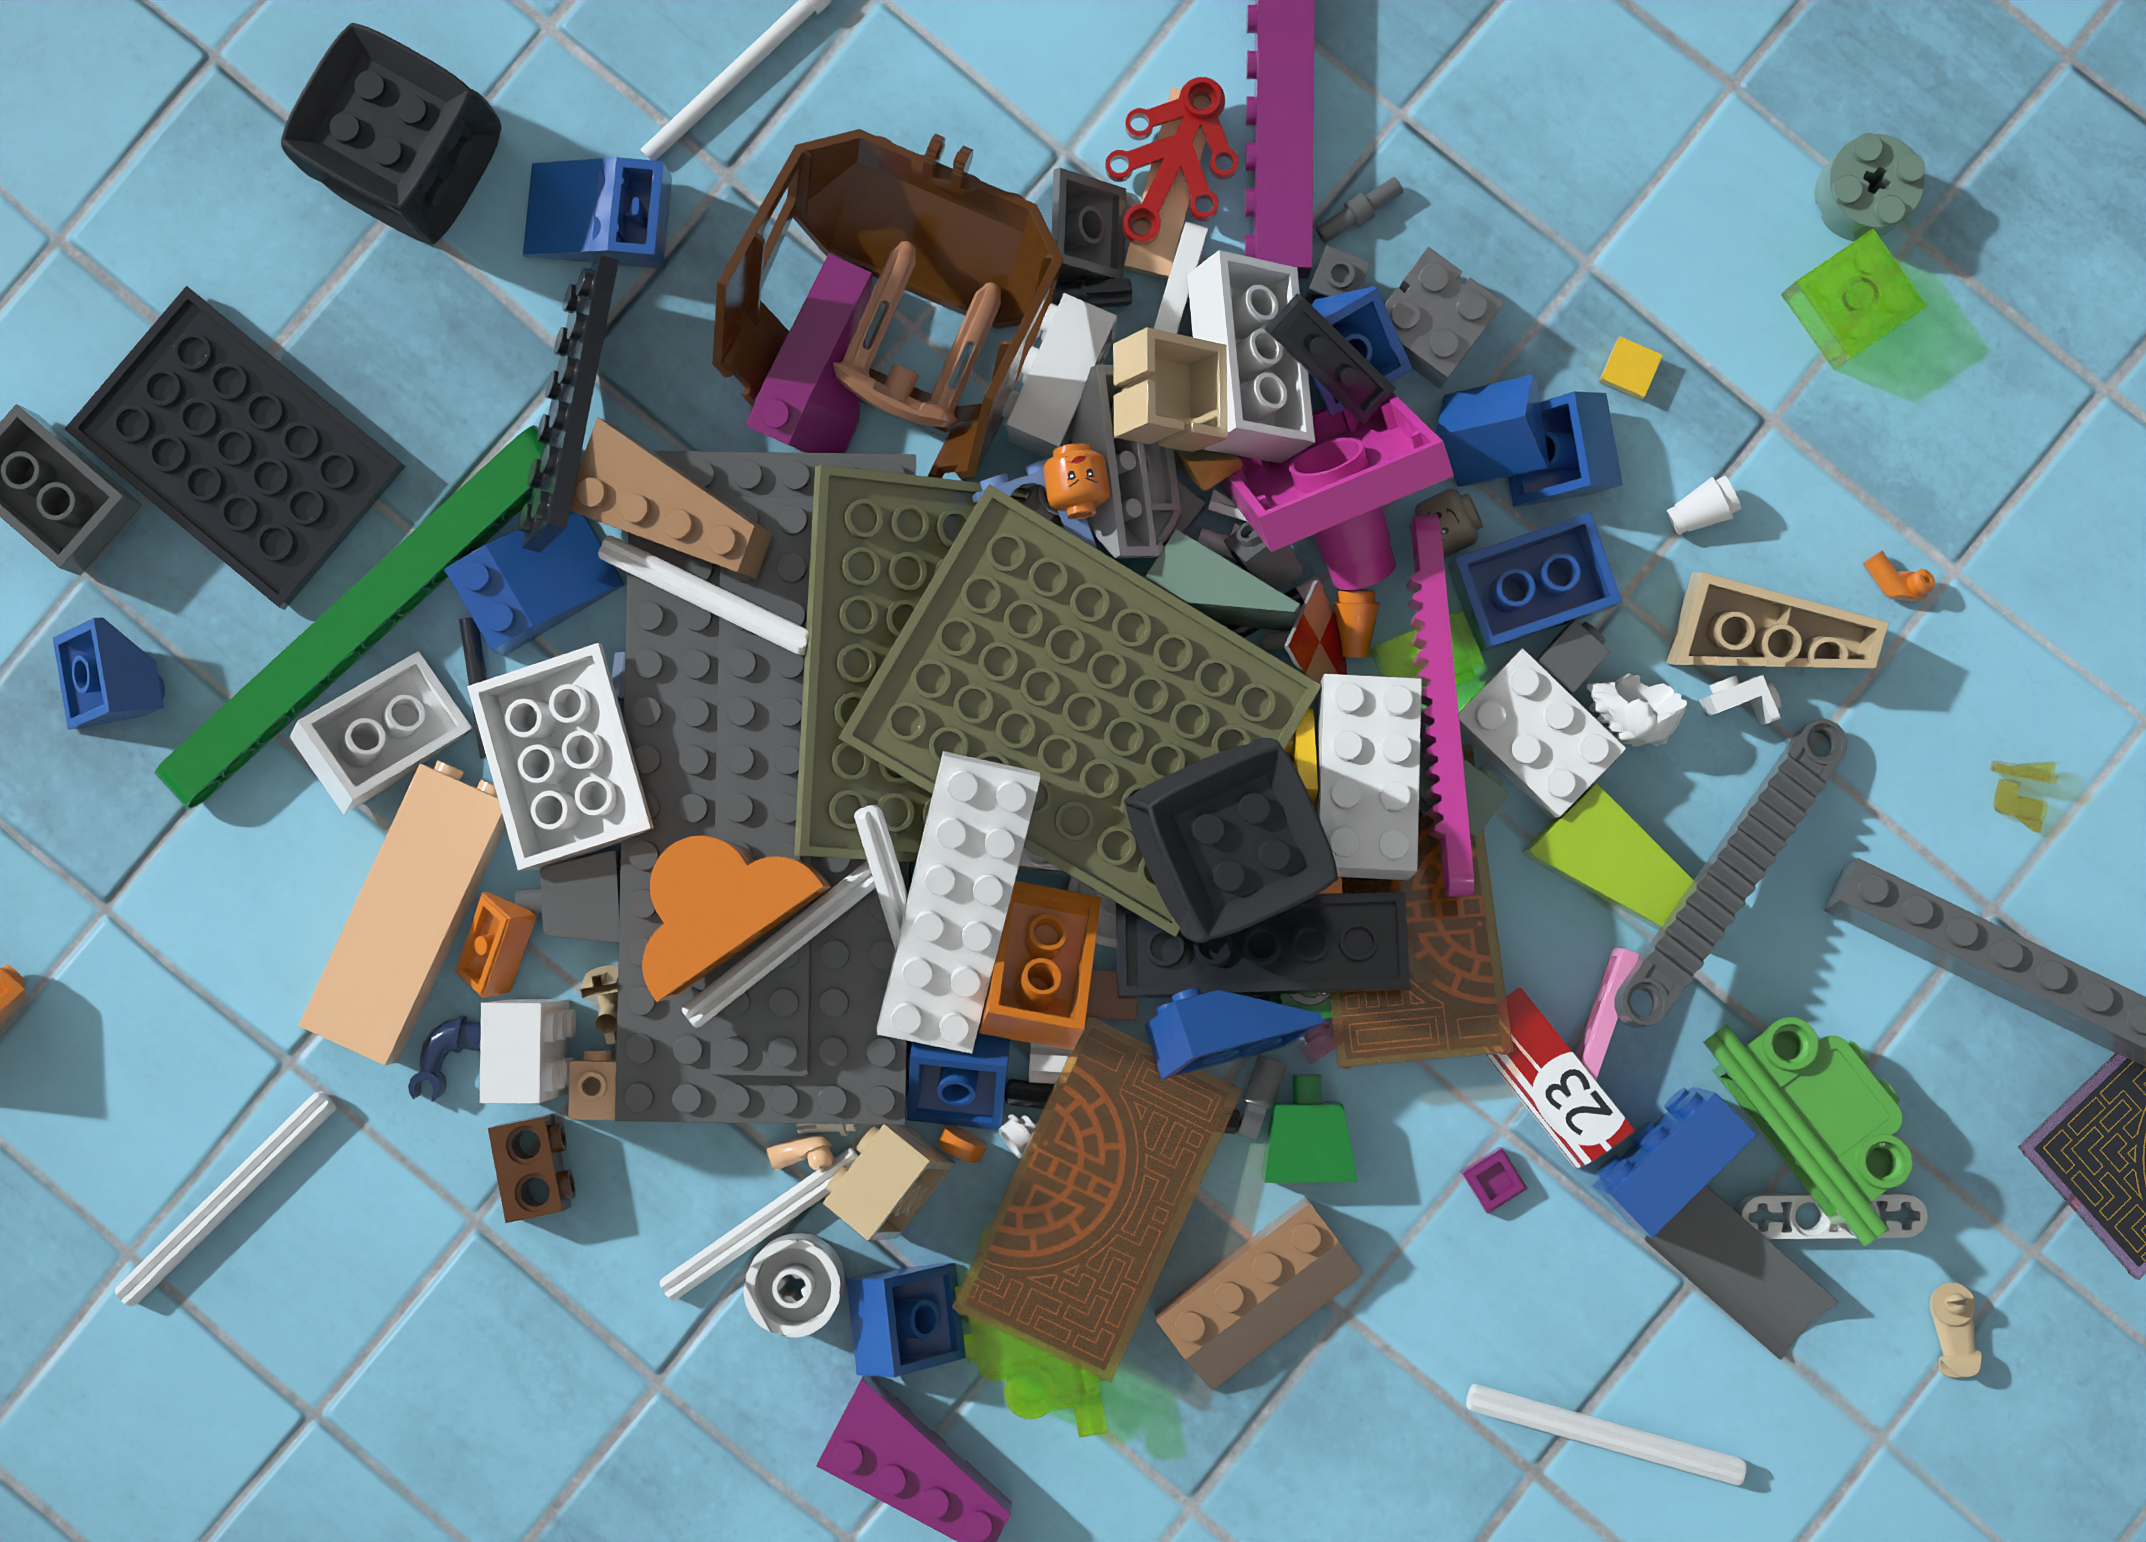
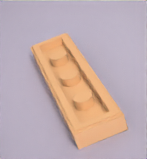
[1124,87,1210,280]

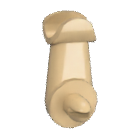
[1930,1282,1982,1378]

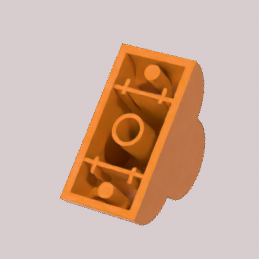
[642,836,832,1002]

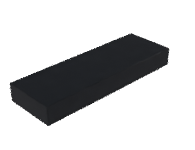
[1264,293,1396,424]

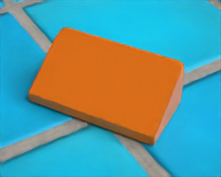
[455,892,536,998]

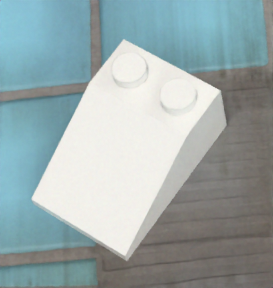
[290,651,472,815]

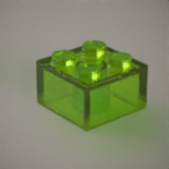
[1781,229,1928,370]

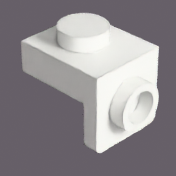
[1699,675,1781,725]

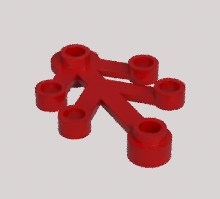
[1105,77,1239,246]

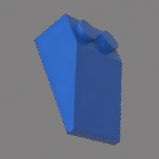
[444,511,625,656]
[1144,987,1324,1080]

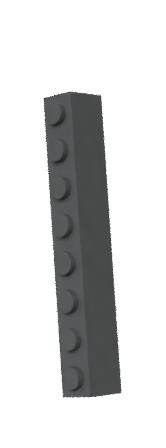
[1824,858,2146,1067]

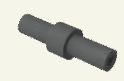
[1316,177,1404,244]

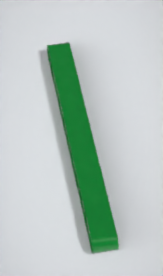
[154,425,542,809]

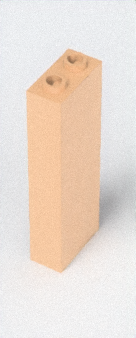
[298,760,506,1065]

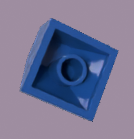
[53,617,165,730]

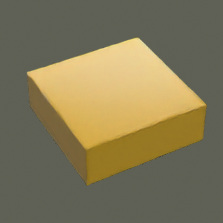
[1598,336,1663,400]

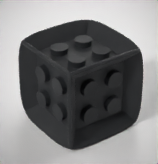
[281,23,502,245]
[1124,738,1338,943]

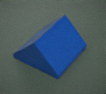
[1311,286,1413,417]
[1435,374,1550,487]

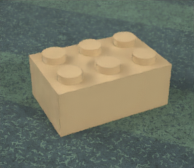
[823,1124,956,1241]

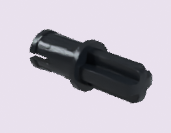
[1052,276,1132,308]

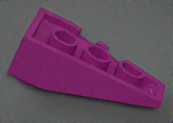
[745,253,873,453]

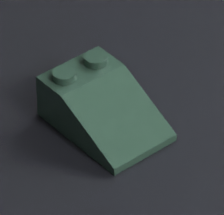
[1145,529,1300,631]

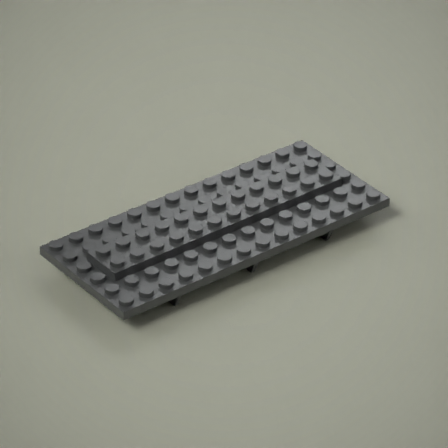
[615,451,917,1125]

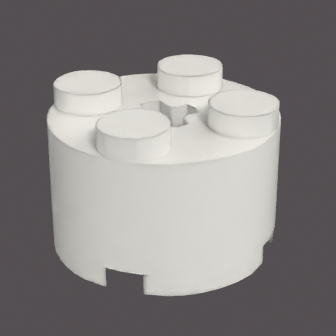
[743,1233,845,1338]

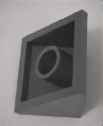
[1051,168,1126,280]

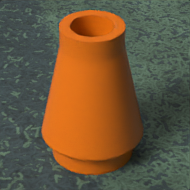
[1333,590,1380,658]

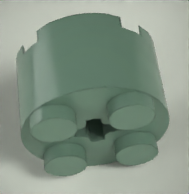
[1814,133,1925,242]

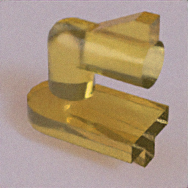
[1990,760,2059,832]

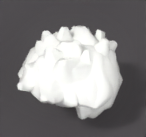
[1586,673,1687,747]

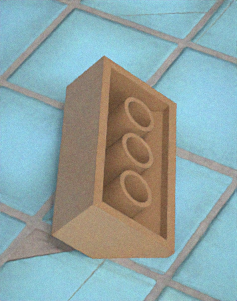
[1154,1197,1364,1391]

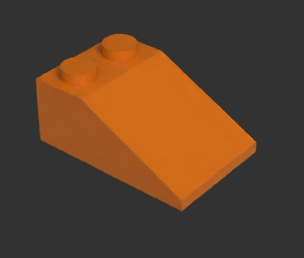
[979,881,1101,1051]

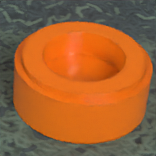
[938,1125,988,1163]

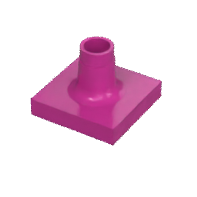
[1220,393,1454,590]

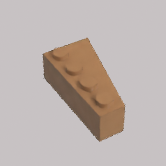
[570,417,773,579]

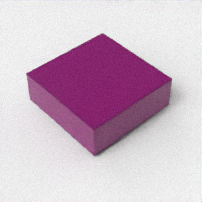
[1460,1147,1528,1214]

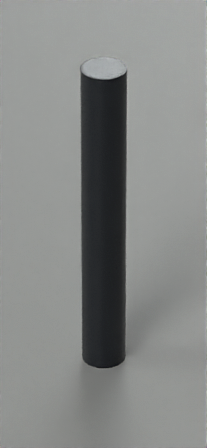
[459,617,487,759]

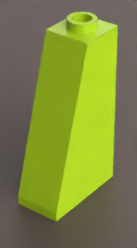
[1521,783,1694,930]

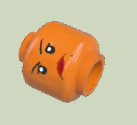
[1043,443,1110,519]

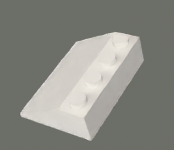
[467,643,654,870]

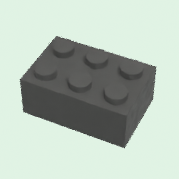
[0,404,143,576]

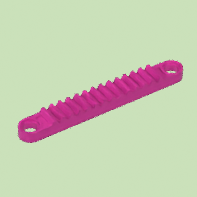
[1406,514,1474,897]

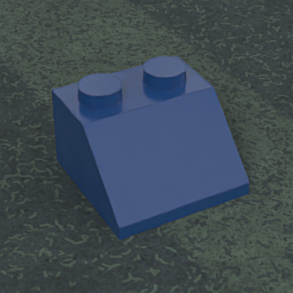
[1508,391,1623,507]
[907,1023,1011,1130]
[846,1263,966,1377]

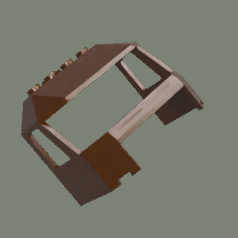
[712,129,1063,479]

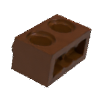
[488,1113,576,1223]

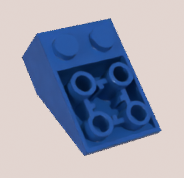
[523,157,672,269]

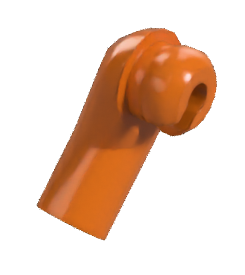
[1863,550,1935,602]

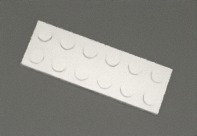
[877,751,1041,1054]

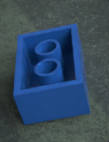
[1447,512,1622,654]
[1592,1087,1757,1238]

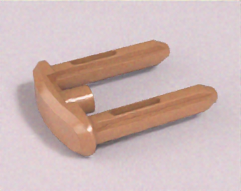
[833,241,1001,428]

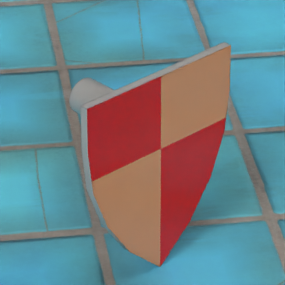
[1263,580,1347,683]

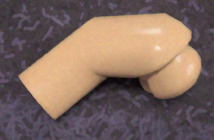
[767,1136,834,1171]

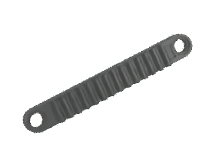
[1614,719,1847,1028]

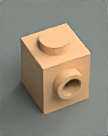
[568,1050,616,1120]

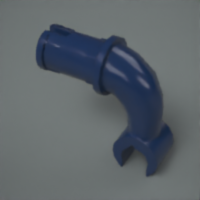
[408,1015,481,1102]

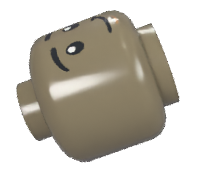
[1409,488,1483,558]

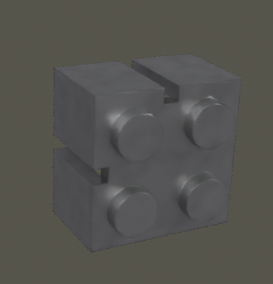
[1385,246,1504,389]

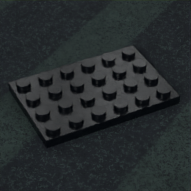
[64,286,406,610]

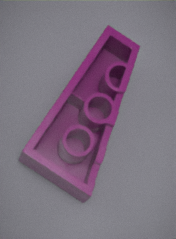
[816,1376,1012,1542]

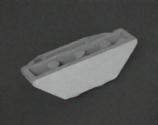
[1070,365,1182,558]

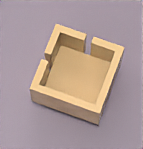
[1113,327,1228,453]

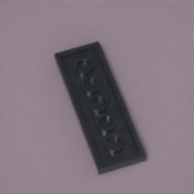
[518,255,619,553]
[1116,891,1410,999]

